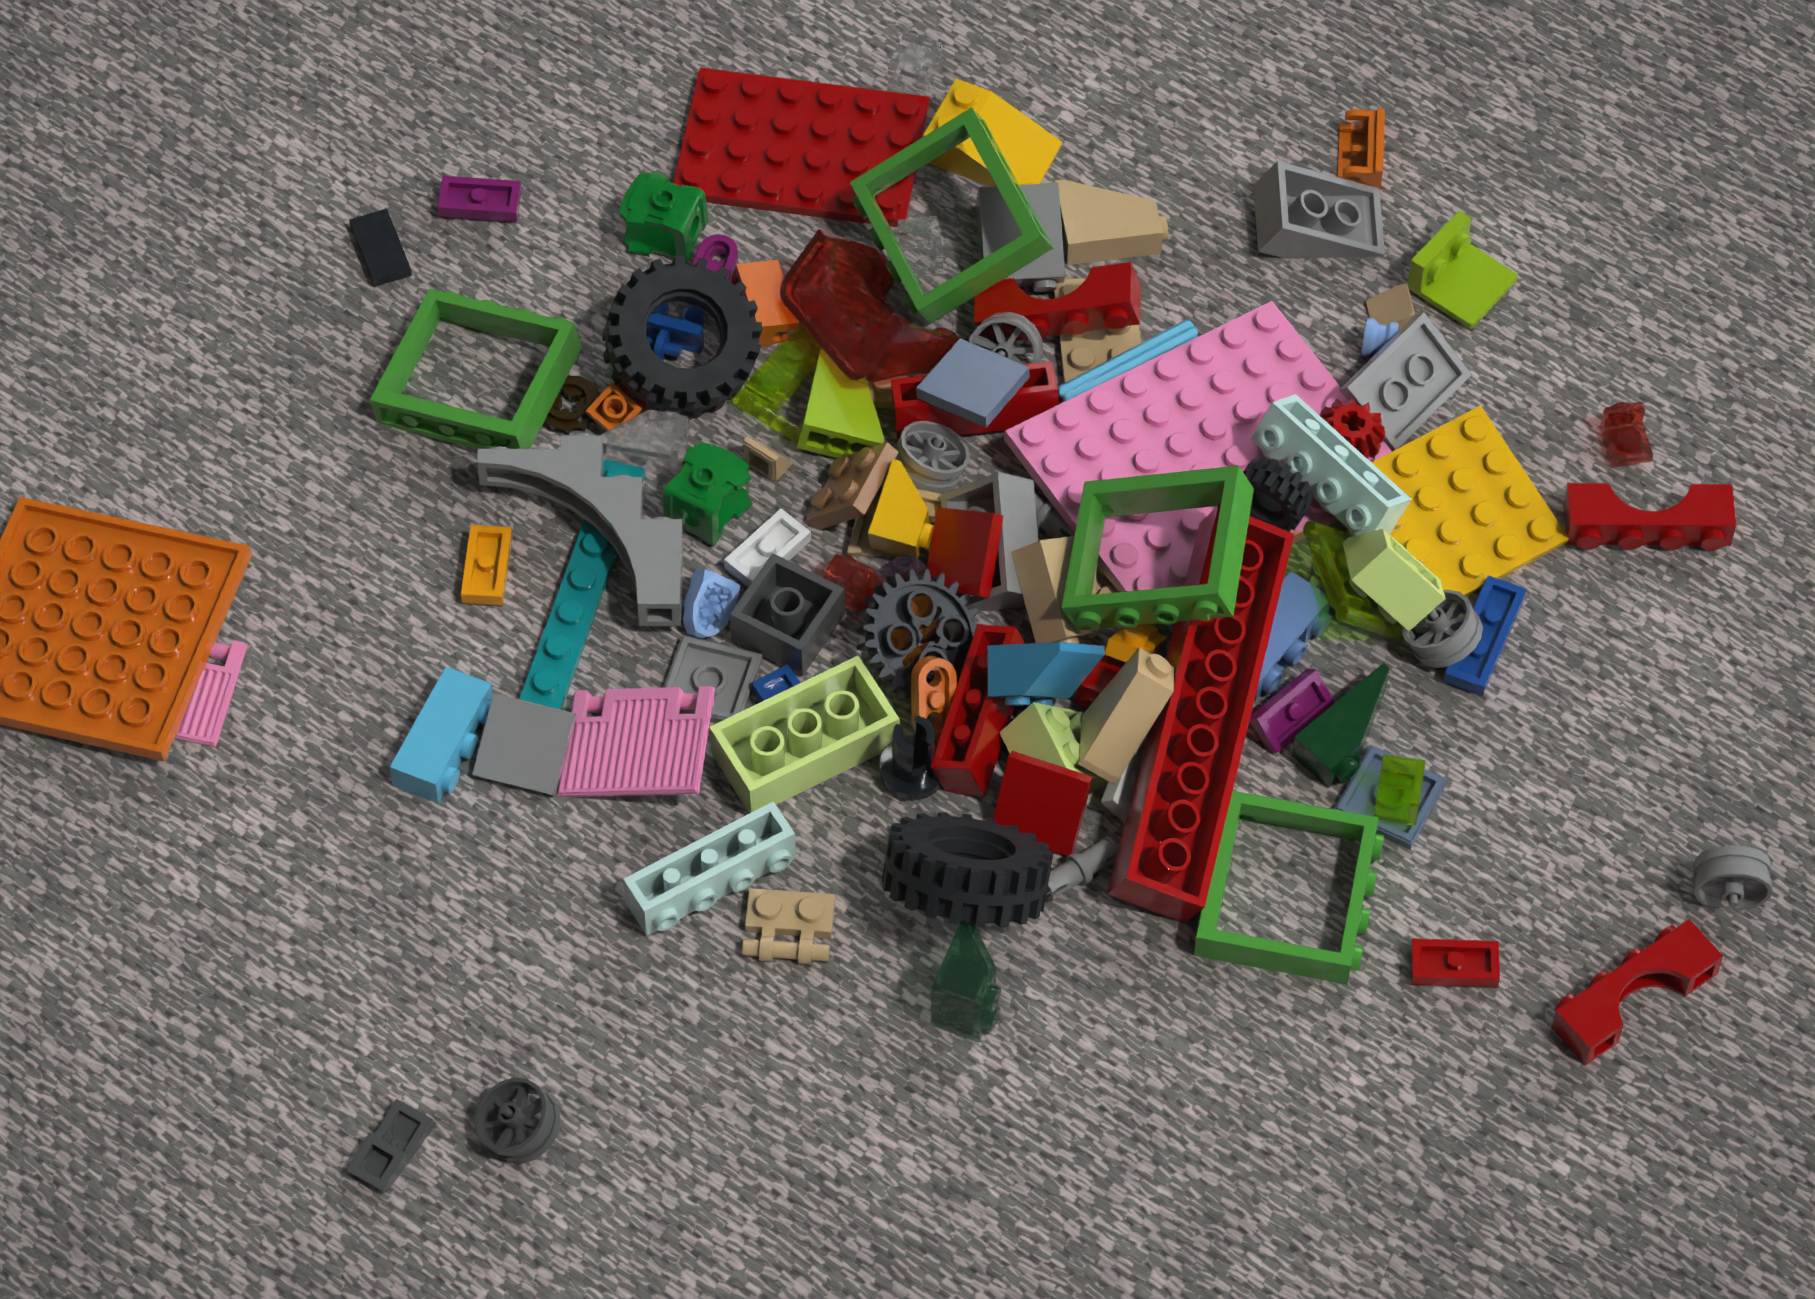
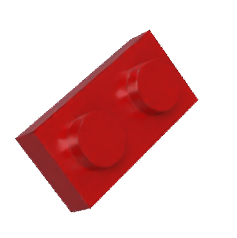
[1410,938,1500,988]

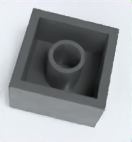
[729,553,845,676]

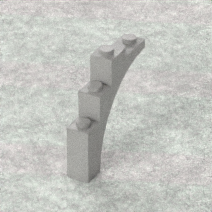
[477,433,683,626]

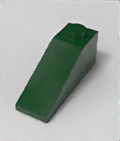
[1292,663,1390,788]

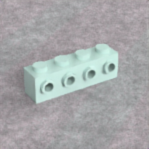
[1251,394,1412,536]
[623,801,796,936]

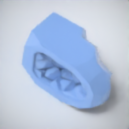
[683,568,741,638]

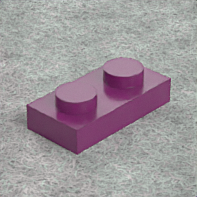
[437,176,522,222]
[1250,668,1335,753]

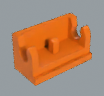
[1337,108,1385,191]
[731,260,799,347]

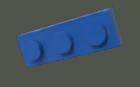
[1443,575,1527,696]

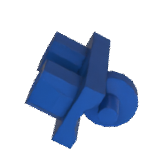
[646,303,704,361]

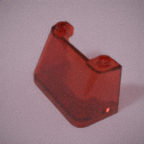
[780,229,960,384]

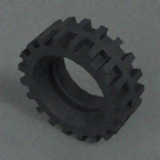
[602,256,762,419]
[881,812,1053,927]

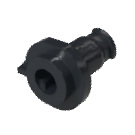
[879,716,941,802]

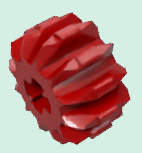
[1319,397,1385,459]

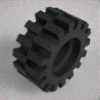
[1243,457,1313,532]

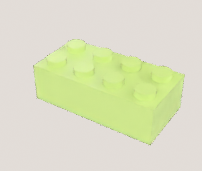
[709,656,900,813]

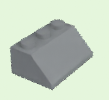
[941,472,1038,611]

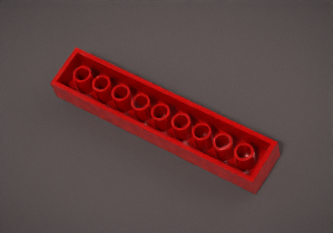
[1107,504,1294,923]

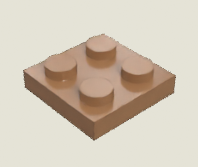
[805,442,898,530]

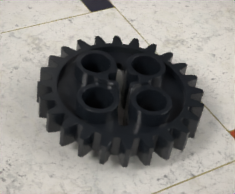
[855,569,979,702]

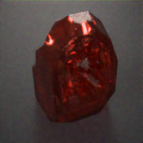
[824,553,887,612]

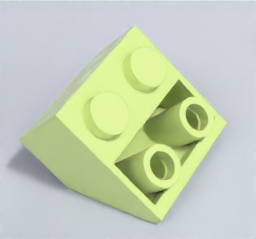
[1342,528,1446,631]
[999,702,1108,792]

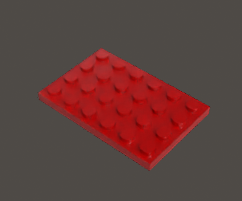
[673,67,930,228]

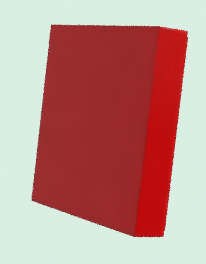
[927,507,1004,598]
[993,751,1093,856]

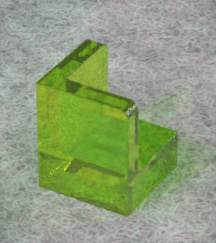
[1374,754,1426,826]

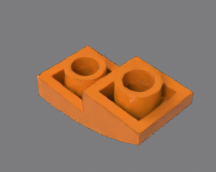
[585,382,648,439]

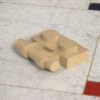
[742,888,835,965]

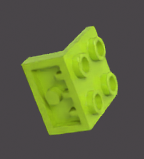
[1407,210,1518,329]

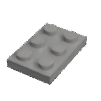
[1339,312,1472,451]

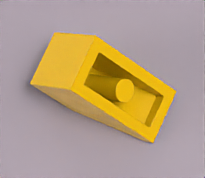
[868,459,934,560]

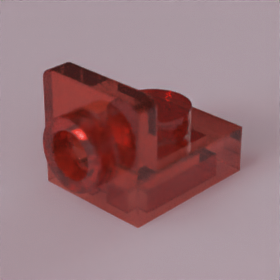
[1600,402,1653,468]

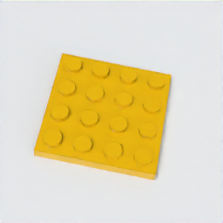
[1371,405,1569,597]

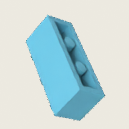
[390,667,493,804]

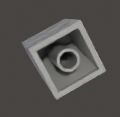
[975,183,1065,292]

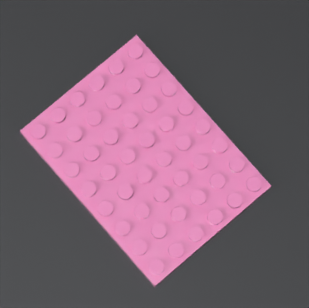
[1004,301,1392,592]

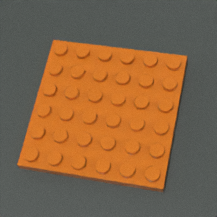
[0,497,252,761]

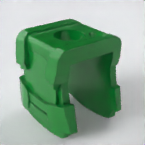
[619,171,709,264]
[663,442,753,546]

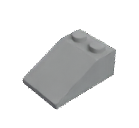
[1253,161,1385,259]

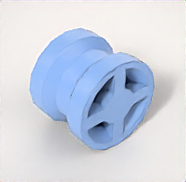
[1361,318,1399,358]

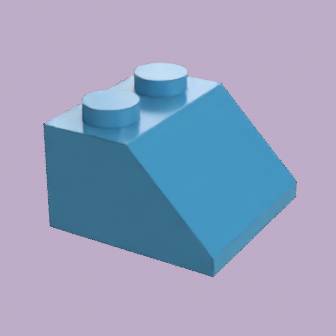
[987,642,1105,707]

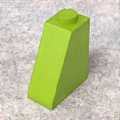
[796,349,884,458]

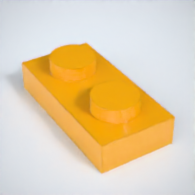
[461,525,513,606]
[1105,624,1168,662]

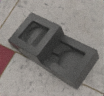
[346,1099,437,1193]

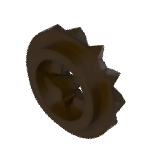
[545,375,600,435]

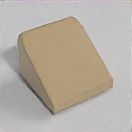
[1365,283,1415,332]
[743,436,793,482]

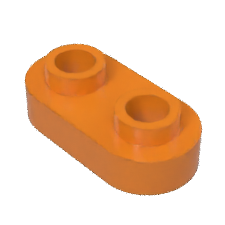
[911,656,957,742]

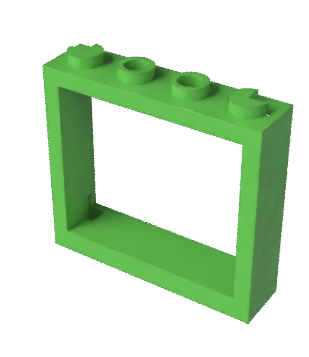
[850,107,1054,323]
[369,288,582,449]
[1061,465,1254,631]
[1194,791,1384,985]

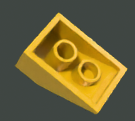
[923,78,1062,187]

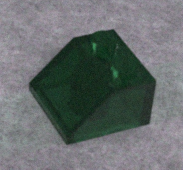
[931,921,1001,1043]

